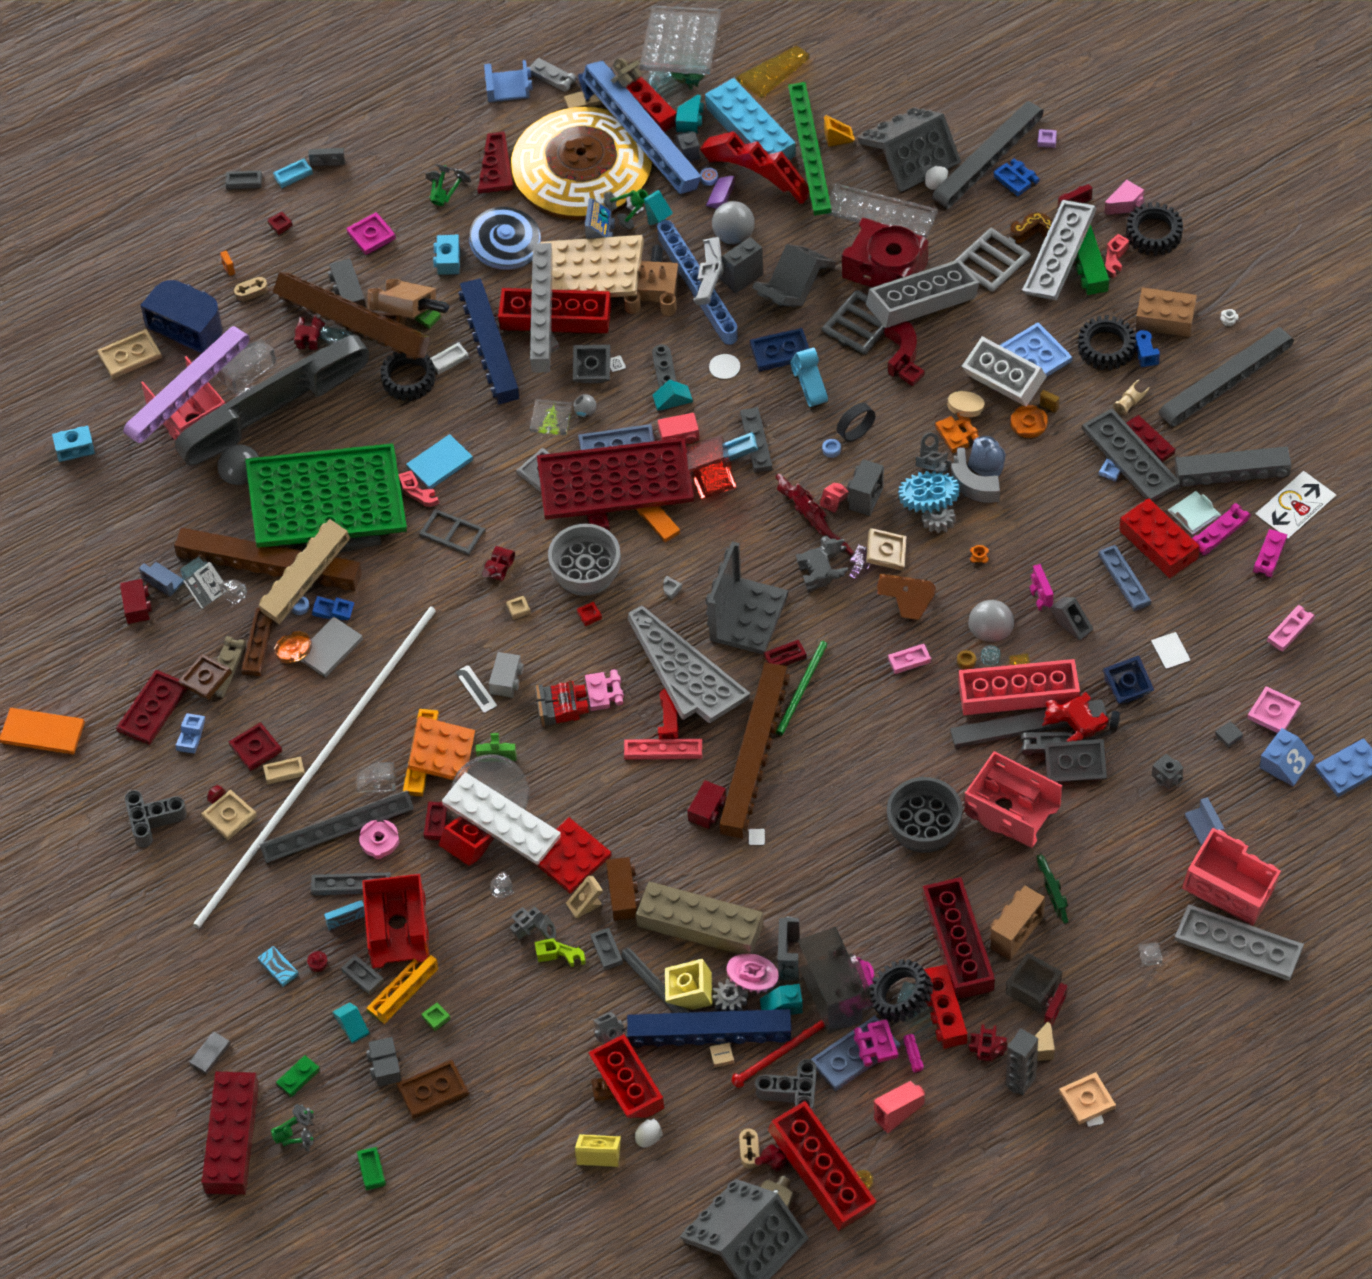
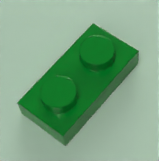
[276,1055,320,1097]

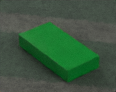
[357,1147,386,1191]

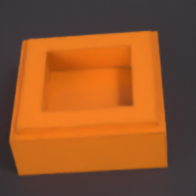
[220,251,235,276]

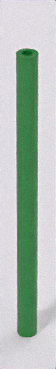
[776,641,828,736]

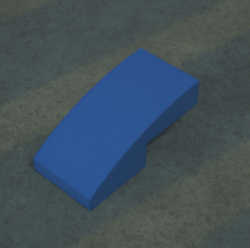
[311,596,354,620]

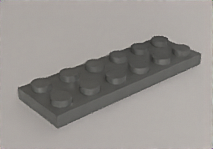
[1082,409,1180,501]

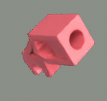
[1104,234,1129,278]
[399,470,439,507]

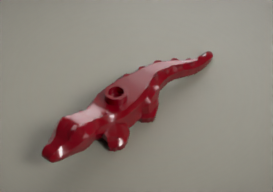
[775,474,855,556]

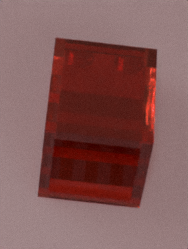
[686,435,737,499]

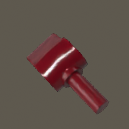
[482,546,515,581]
[755,1142,789,1172]

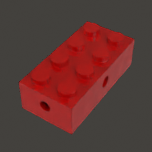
[1119,498,1200,578]

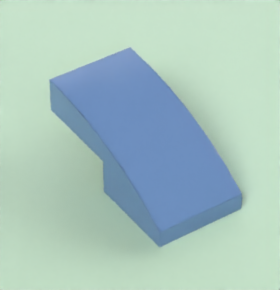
[176,713,205,754]

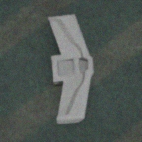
[693,237,725,305]

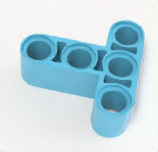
[790,347,828,407]

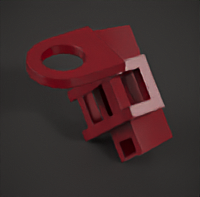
[969,1024,1007,1061]

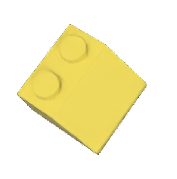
[665,959,712,1010]

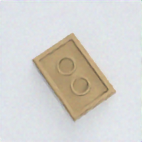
[97,329,162,379]

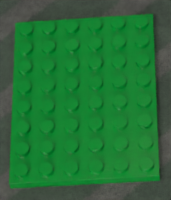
[245,443,407,548]

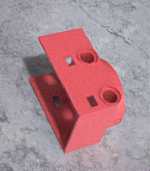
[141,356,226,441]
[964,751,1062,848]

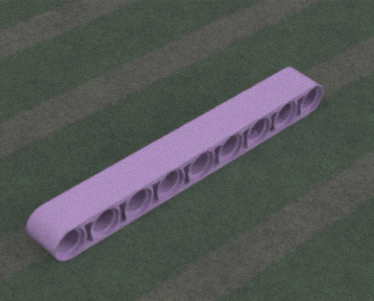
[123,326,250,443]

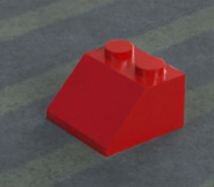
[439,816,494,866]

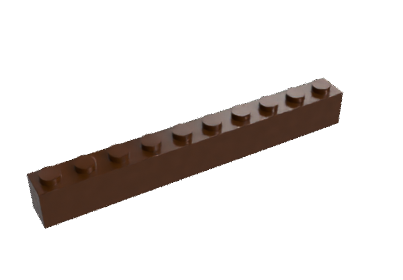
[272,272,431,360]
[174,527,362,591]
[720,662,790,839]

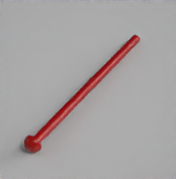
[731,994,863,1088]

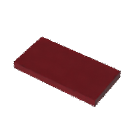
[116,670,188,745]

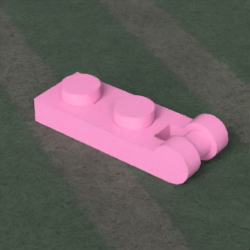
[1267,605,1315,652]

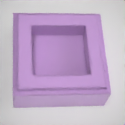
[1038,129,1057,148]

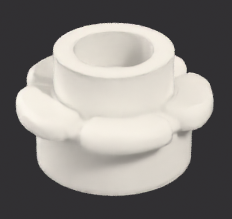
[1220,309,1239,326]

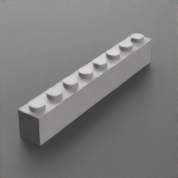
[530,243,553,372]

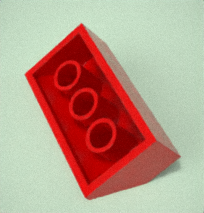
[588,1034,665,1118]

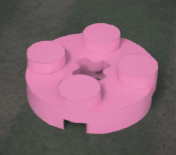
[359,820,399,859]

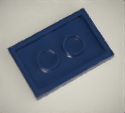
[749,328,809,372]

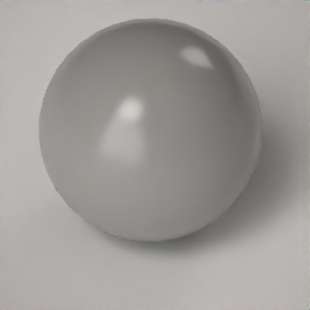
[712,201,755,244]
[968,600,1014,642]

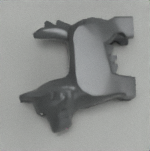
[796,536,848,593]

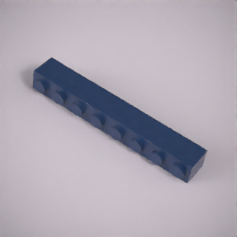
[458,278,519,405]
[627,1009,791,1047]

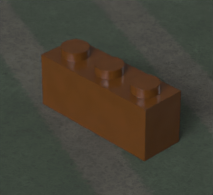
[606,857,640,921]

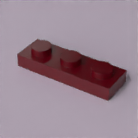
[1126,415,1176,462]

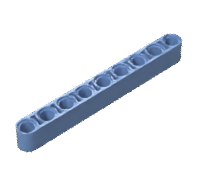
[657,220,738,345]

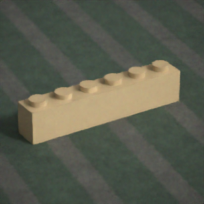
[259,519,350,625]

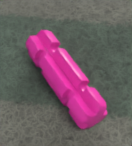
[903,1034,923,1073]

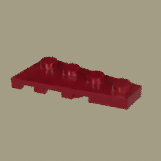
[477,131,513,194]

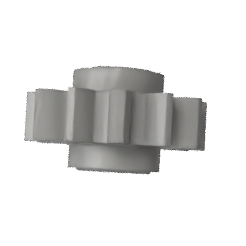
[922,506,956,533]
[712,979,748,1012]

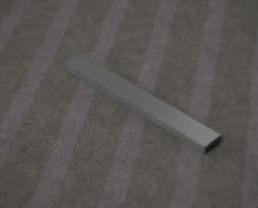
[950,699,1107,748]
[259,790,414,863]

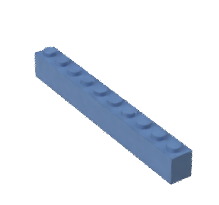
[582,61,701,194]

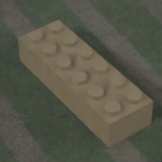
[636,881,763,954]

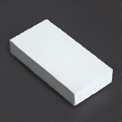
[430,342,469,375]

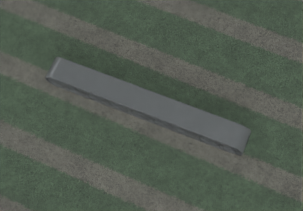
[932,101,1044,209]
[1158,327,1294,427]

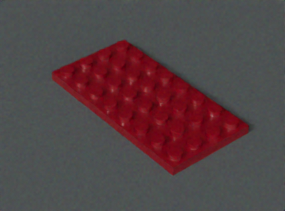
[537,438,694,520]

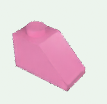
[1104,180,1144,215]

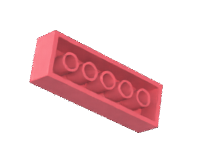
[958,659,1080,715]

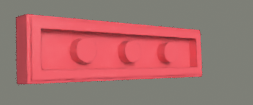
[624,739,702,760]

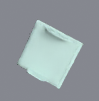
[1167,491,1221,535]

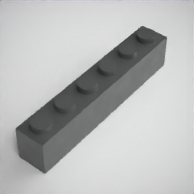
[1175,446,1291,487]

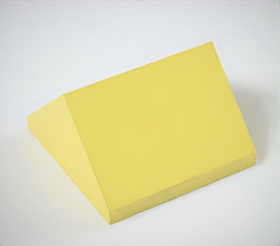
[575,1134,621,1167]

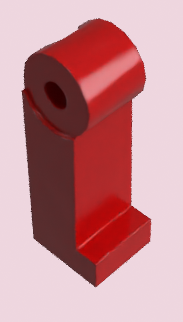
[658,689,679,739]

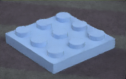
[1000,322,1072,376]

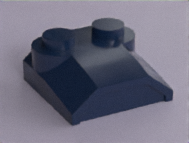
[1102,655,1154,704]

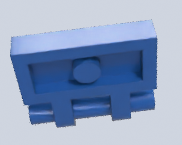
[993,158,1040,196]

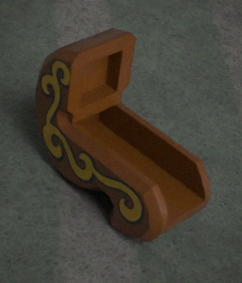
[1010,212,1053,244]

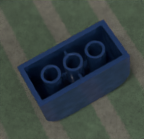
[140,280,223,353]

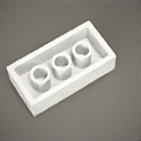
[962,336,1047,407]

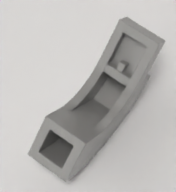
[951,448,1000,502]

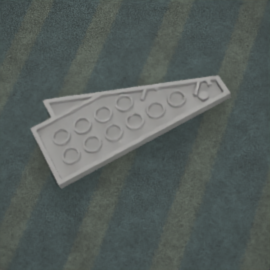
[627,605,751,723]

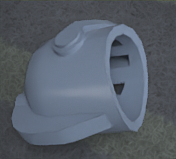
[967,436,1006,477]

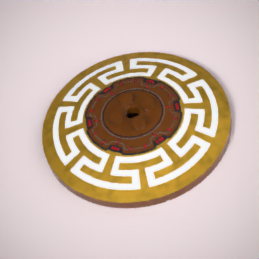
[511,107,653,220]

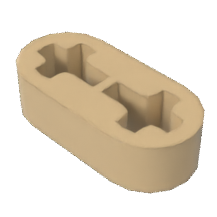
[234,277,268,302]
[739,1129,759,1169]

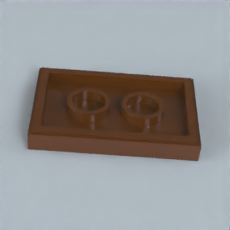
[396,1059,469,1119]

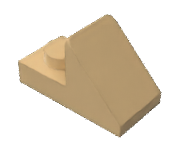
[566,876,603,918]

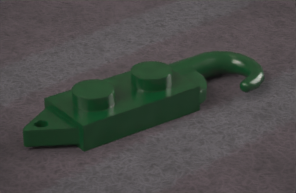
[1036,854,1069,924]

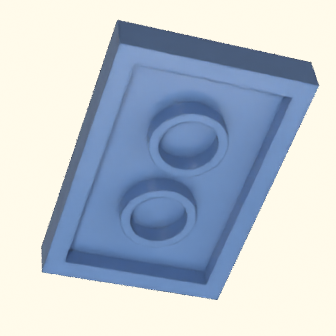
[1315,738,1372,797]

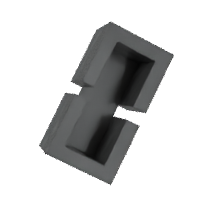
[366,1037,402,1087]

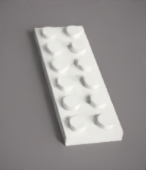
[442,772,561,865]

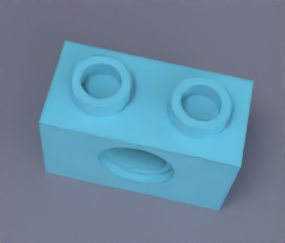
[433,235,460,275]
[52,426,95,462]

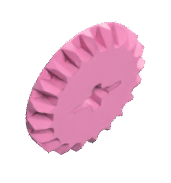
[726,954,779,993]

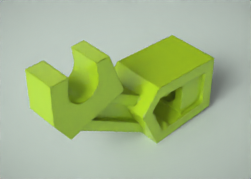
[535,938,586,967]

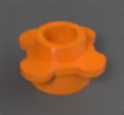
[970,545,989,563]

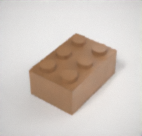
[1136,287,1197,337]
[990,886,1045,961]

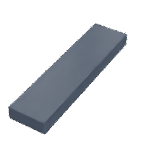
[1098,545,1151,611]

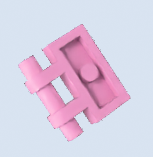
[585,670,624,711]

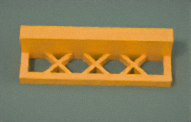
[366,955,439,1024]

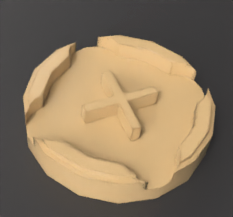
[947,391,985,417]

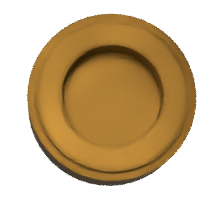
[957,650,976,670]

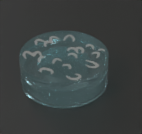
[981,645,1000,665]

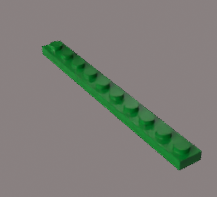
[788,82,832,216]

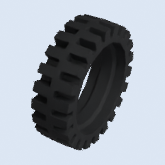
[380,352,436,401]

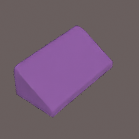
[707,176,735,209]

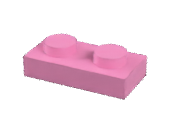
[888,644,931,674]

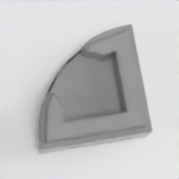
[663,576,682,601]

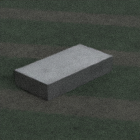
[189,1032,231,1075]

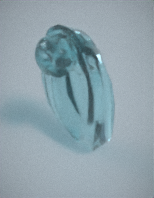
[648,60,674,91]
[320,326,354,345]

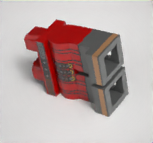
[535,681,589,727]

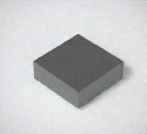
[1215,721,1243,747]

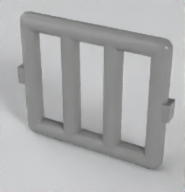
[955,228,1031,291]

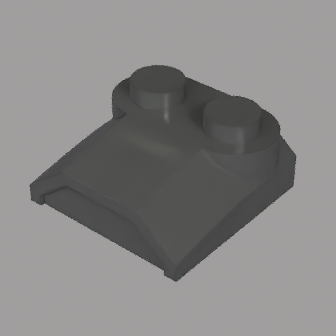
[573,345,611,384]

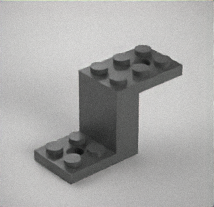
[752,244,836,307]

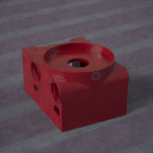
[842,217,929,288]

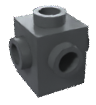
[1152,754,1184,789]
[593,1012,625,1044]

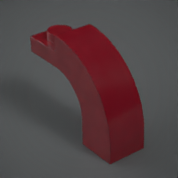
[885,321,917,377]

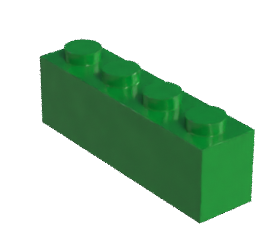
[1074,225,1109,295]

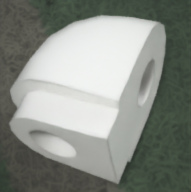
[925,166,948,190]
[635,1119,663,1147]

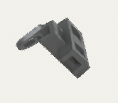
[916,432,951,473]
[510,907,556,940]

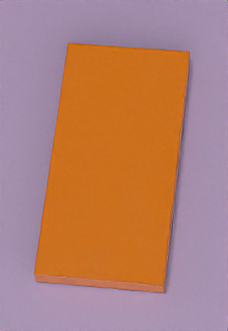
[0,708,85,754]

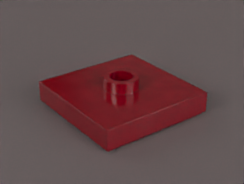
[228,722,282,771]

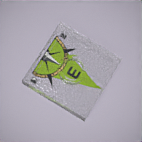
[530,399,572,436]

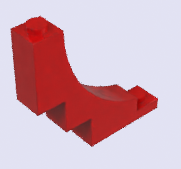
[700,131,810,204]

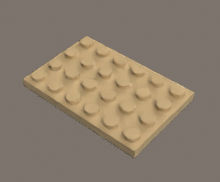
[531,235,644,297]

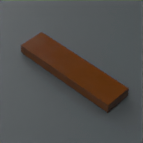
[241,608,273,676]

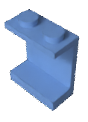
[484,60,532,102]

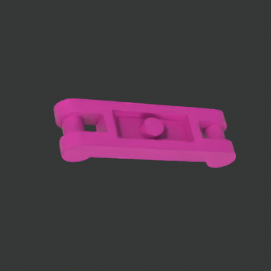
[1192,503,1251,555]

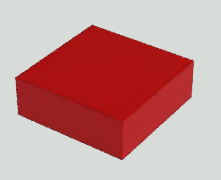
[576,601,602,626]

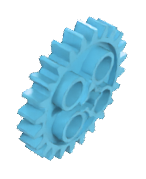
[898,471,960,513]

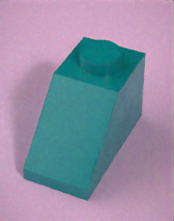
[760,984,803,1015]

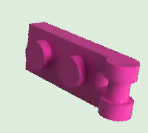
[1253,529,1287,577]

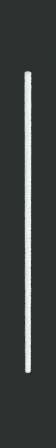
[193,607,436,929]

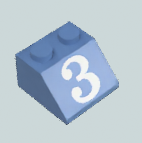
[1260,728,1314,787]

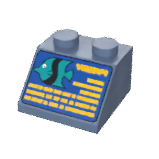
[585,198,615,239]

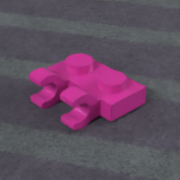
[1029,564,1054,611]

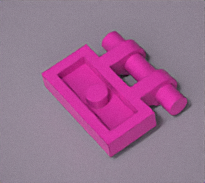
[853,1019,898,1067]

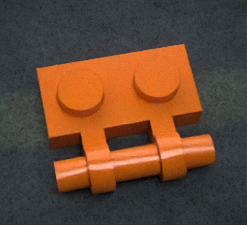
[935,413,979,454]

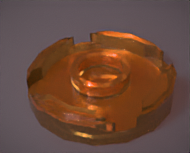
[275,631,312,663]

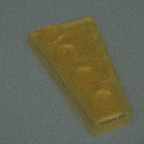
[736,45,809,98]

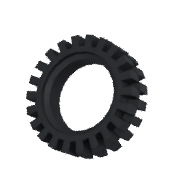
[1126,202,1183,256]
[1078,315,1136,370]
[868,959,933,1023]

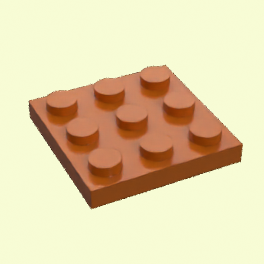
[408,716,475,781]

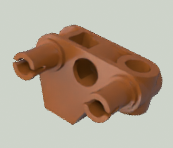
[877,574,936,620]

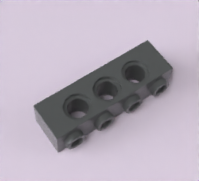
[1006,1028,1039,1096]

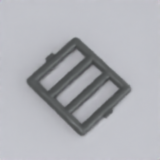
[822,290,885,354]

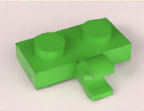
[476,733,516,761]

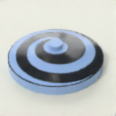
[469,207,541,270]

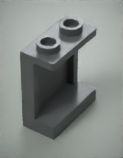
[778,916,800,980]

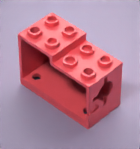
[1182,828,1281,926]

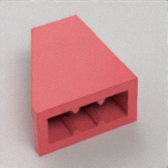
[874,1081,925,1133]

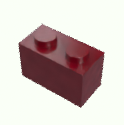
[120,579,152,624]
[687,780,727,829]

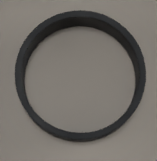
[837,403,876,442]

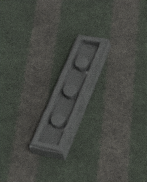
[311,872,391,895]

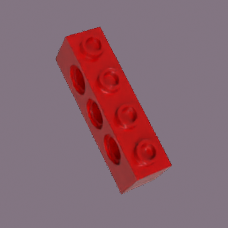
[626,77,677,132]
[924,964,967,1049]

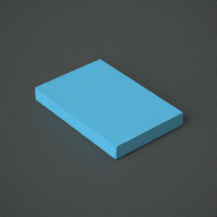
[406,434,473,489]

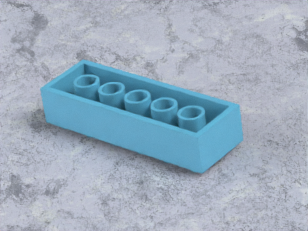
[705,78,796,160]

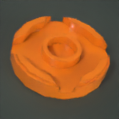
[1011,405,1047,438]

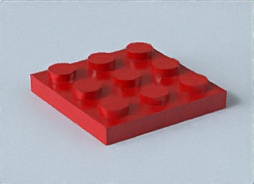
[531,817,612,894]

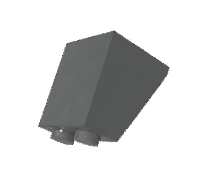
[720,237,763,294]

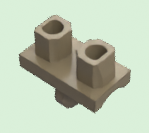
[611,58,643,88]

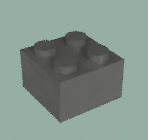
[847,459,884,516]

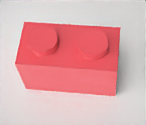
[658,413,699,444]

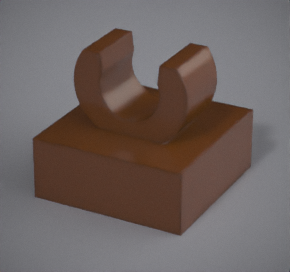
[591,1078,615,1101]

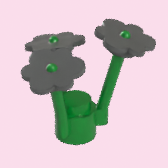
[426,164,471,206]

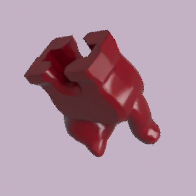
[294,315,327,350]

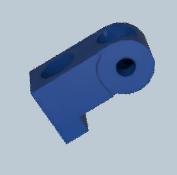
[1135,330,1160,367]

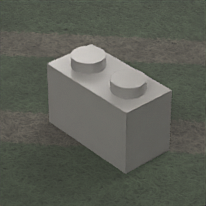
[489,652,524,698]

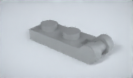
[530,58,578,92]

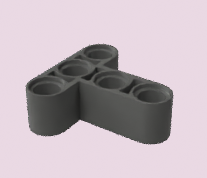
[125,790,187,847]
[755,1059,817,1112]

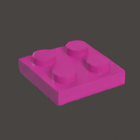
[346,212,396,255]

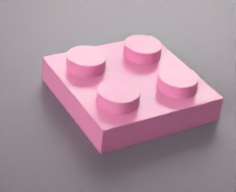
[1248,686,1301,733]

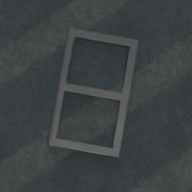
[420,509,485,555]

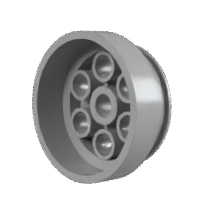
[548,524,621,596]

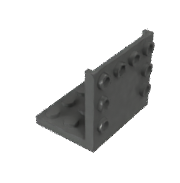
[857,107,961,192]
[705,541,788,655]
[680,1179,808,1279]

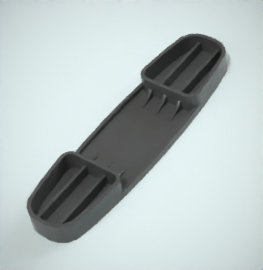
[175,335,369,466]

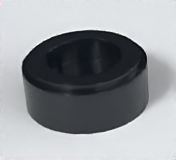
[1109,711,1120,731]

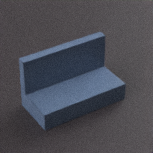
[139,562,184,597]
[1185,797,1225,846]

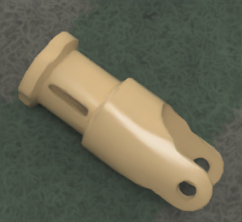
[1113,379,1150,416]

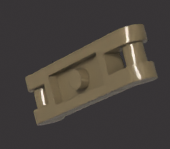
[214,636,246,698]

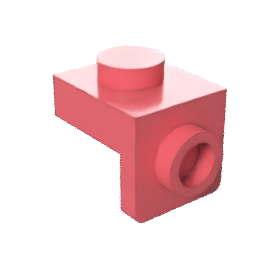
[819,483,849,513]

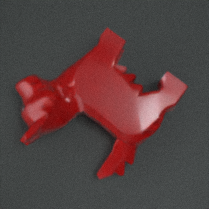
[1042,692,1109,742]

